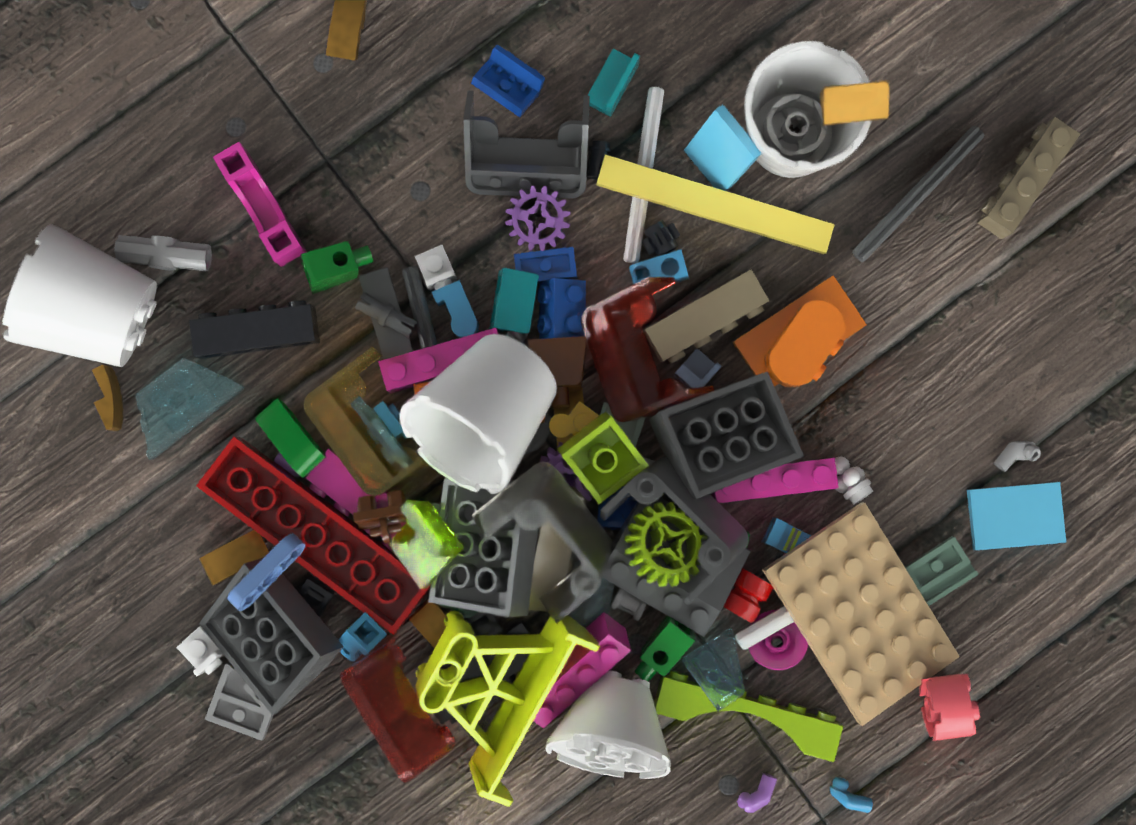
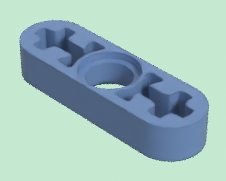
[228,533,305,611]

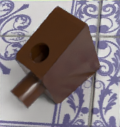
[528,336,587,409]

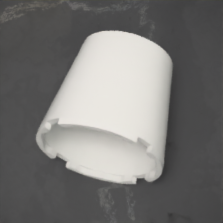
[745,41,871,178]
[3,224,157,367]
[400,334,557,494]

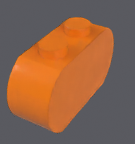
[765,300,845,387]

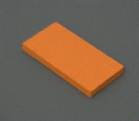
[732,275,867,387]

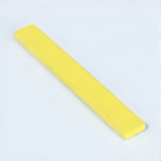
[596,154,835,254]

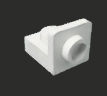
[415,245,457,291]
[176,626,224,676]

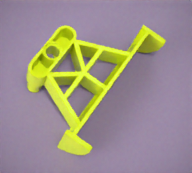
[416,608,600,807]

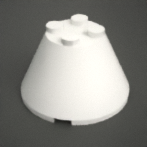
[546,671,671,779]

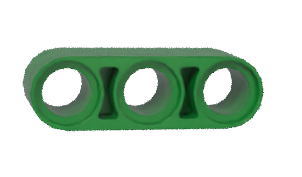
[255,398,327,478]

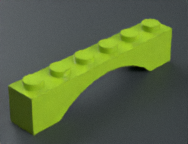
[654,670,843,762]

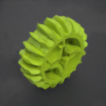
[624,502,708,587]

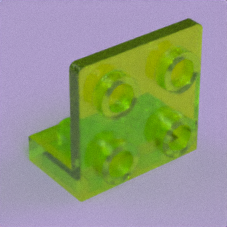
[388,500,464,589]

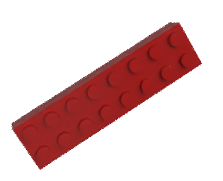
[196,436,431,635]

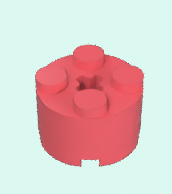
[919,674,980,741]

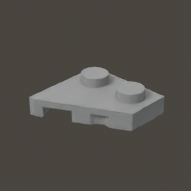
[205,662,273,741]

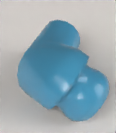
[830,777,873,813]

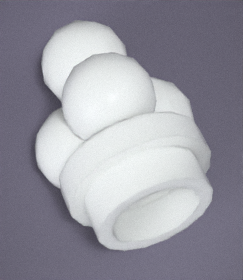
[835,456,873,505]

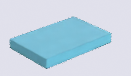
[684,104,762,191]
[967,482,1066,550]

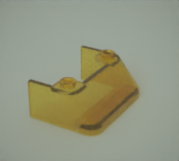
[304,346,428,496]

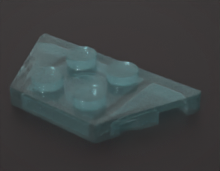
[135,357,245,460]

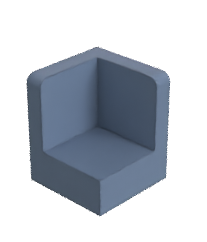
[673,349,722,395]

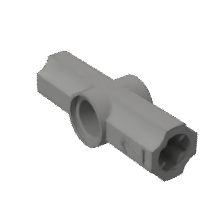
[114,235,212,271]

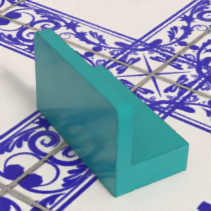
[587,49,640,117]
[489,268,539,334]

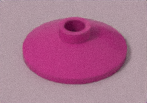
[748,610,808,670]

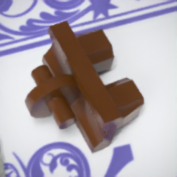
[353,490,415,544]

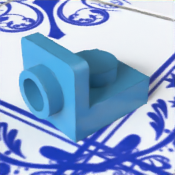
[373,401,408,439]

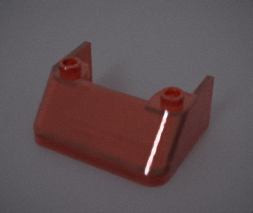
[581,277,715,422]
[339,638,456,783]

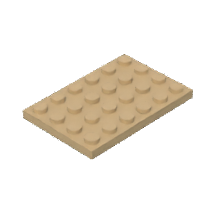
[762,503,960,726]

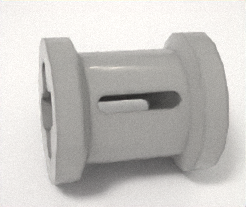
[610,587,647,621]

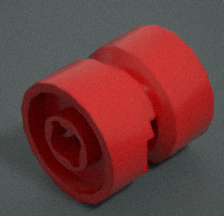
[723,568,774,624]

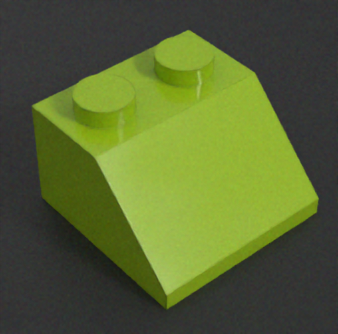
[557,411,649,504]

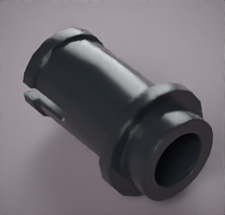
[587,141,612,180]

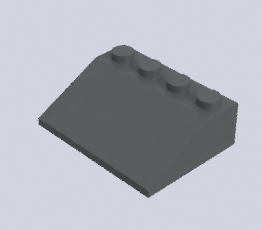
[649,371,804,500]
[429,478,543,617]
[598,497,751,636]
[199,558,344,715]

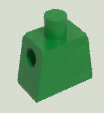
[301,241,373,294]
[634,615,696,682]

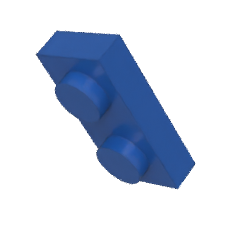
[514,247,577,283]

